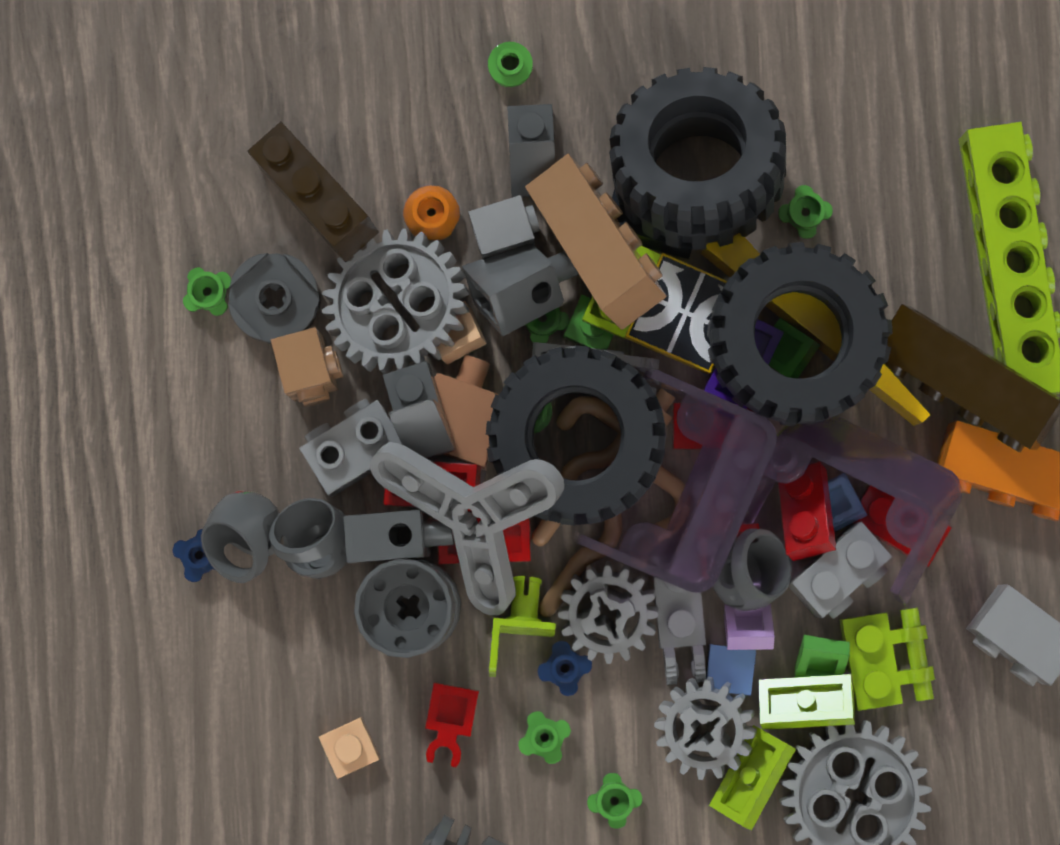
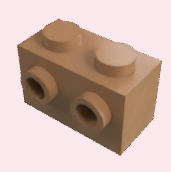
[270,327,343,407]

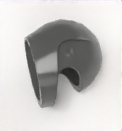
[201,491,282,583]
[269,498,347,579]
[709,528,792,611]

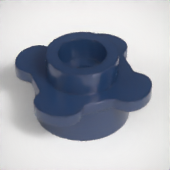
[172,529,215,582]
[538,641,592,696]

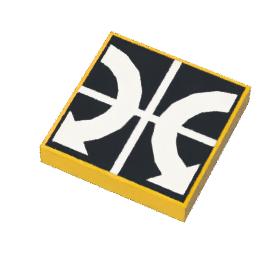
[625,253,727,375]

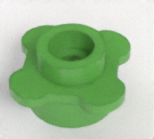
[778,185,833,239]
[183,267,231,316]
[525,307,569,343]
[518,711,571,764]
[587,773,642,829]

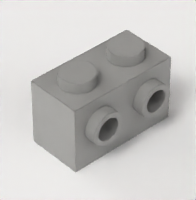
[299,399,401,497]
[788,522,892,619]
[966,584,1060,687]

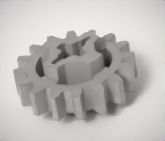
[558,561,658,664]
[654,677,757,780]

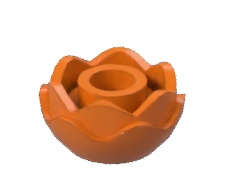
[403,185,460,240]

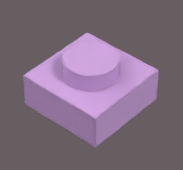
[724,604,775,650]

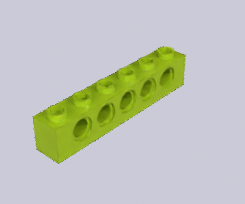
[958,122,1060,395]

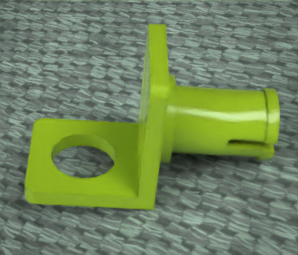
[489,576,556,677]

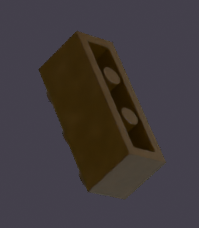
[247,121,379,262]

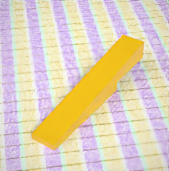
[701,233,930,426]

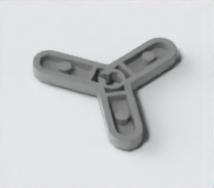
[370,442,565,615]

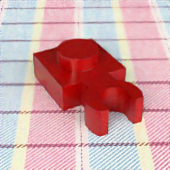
[425,682,479,768]

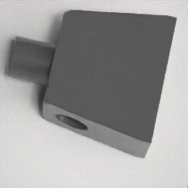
[462,244,579,336]
[343,510,455,563]

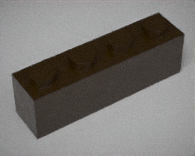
[884,304,1060,453]

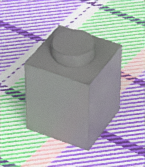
[468,195,540,259]

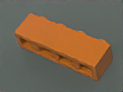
[933,420,1060,521]

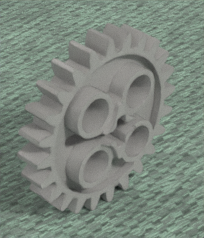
[322,228,469,374]
[779,720,932,845]

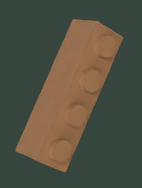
[525,153,667,330]

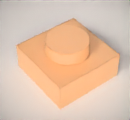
[437,301,487,365]
[319,717,380,779]

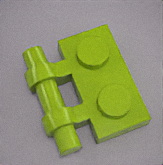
[840,607,935,711]

